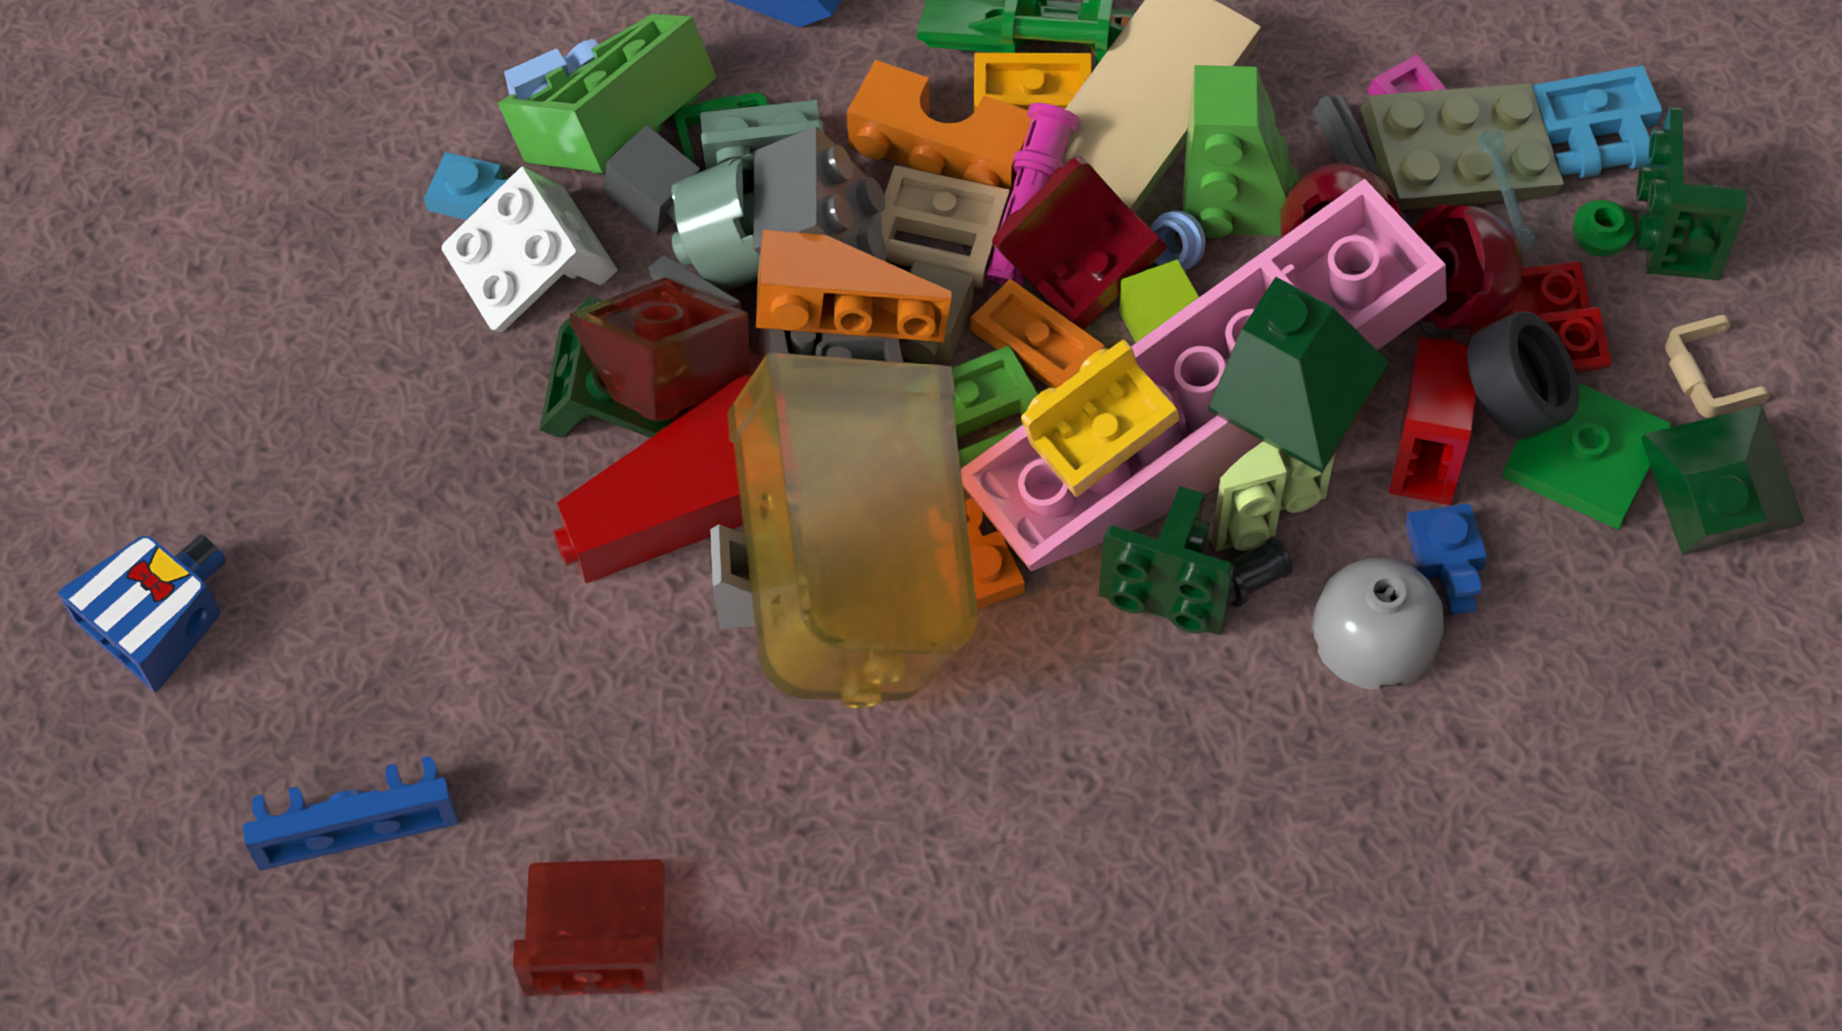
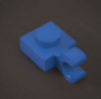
[1405,503,1487,615]

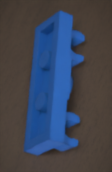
[242,756,459,871]

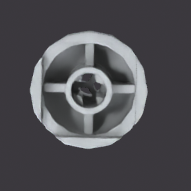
[1312,557,1444,689]

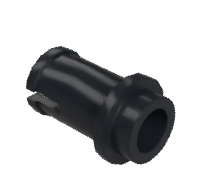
[1220,538,1293,607]

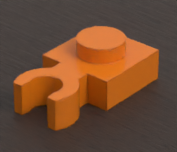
[934,498,1025,614]

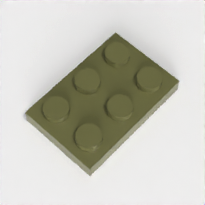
[1360,83,1564,210]

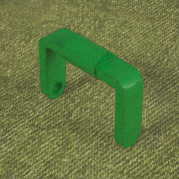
[675,92,768,165]

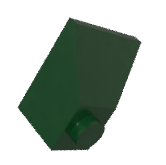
[1208,276,1389,473]
[1641,405,1804,555]

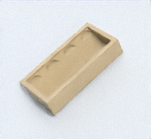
[1062,0,1261,214]

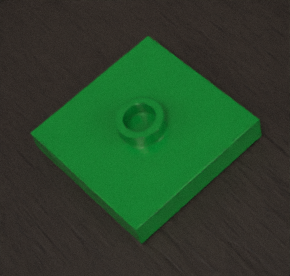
[1502,383,1672,530]

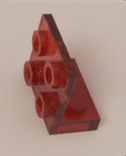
[513,859,665,996]

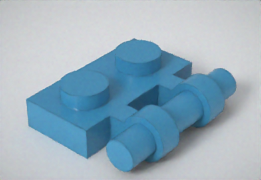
[1532,65,1662,179]

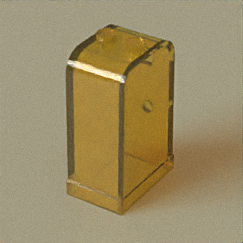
[727,352,978,708]

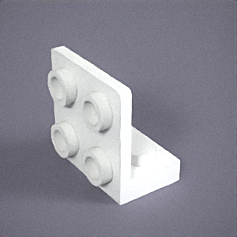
[442,167,618,332]

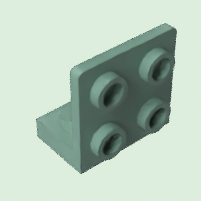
[700,100,824,170]

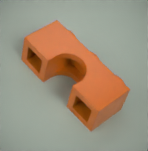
[847,60,1031,197]

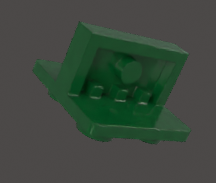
[1099,486,1234,635]

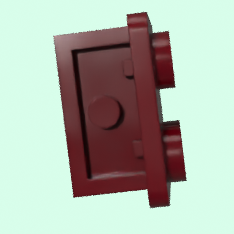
[992,156,1168,330]

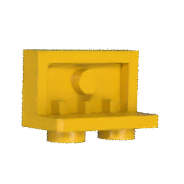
[1021,340,1180,498]

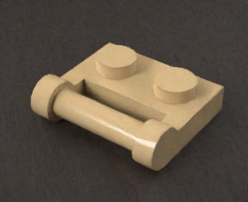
[881,165,1010,289]

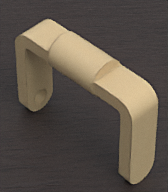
[1665,315,1770,418]

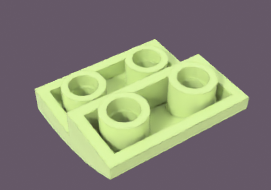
[1211,441,1335,552]

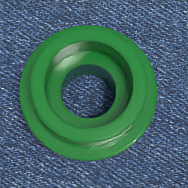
[1572,200,1635,257]

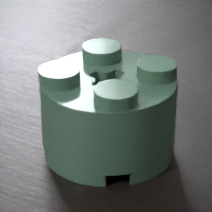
[671,153,760,293]

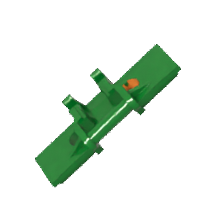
[917,0,1137,65]

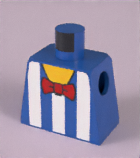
[57,534,226,692]

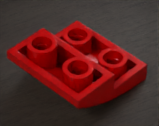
[1468,261,1612,373]

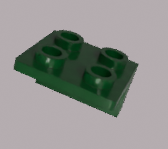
[1636,107,1747,280]
[539,295,699,438]

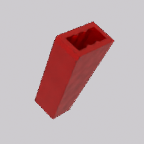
[553,374,799,584]

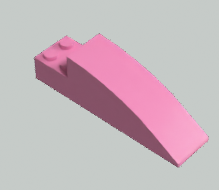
[955,179,1447,571]

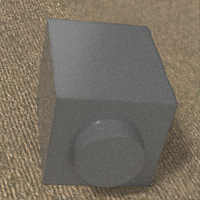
[604,125,700,234]

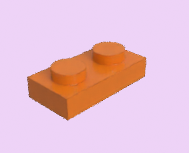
[970,279,1105,388]

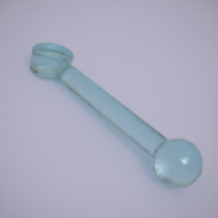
[1478,130,1535,251]

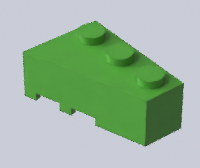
[497,14,717,174]
[1183,65,1300,238]

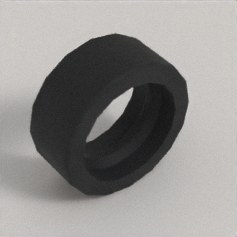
[1467,311,1579,439]

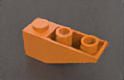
[756,230,952,342]

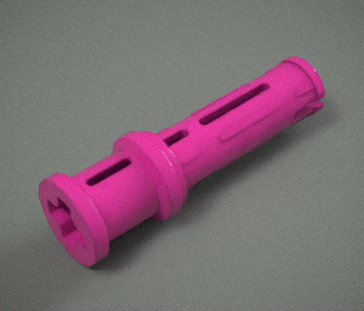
[985,103,1081,287]

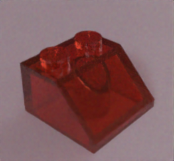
[570,277,750,420]

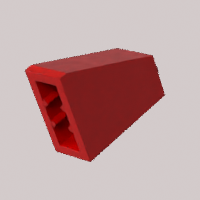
[1388,337,1476,506]

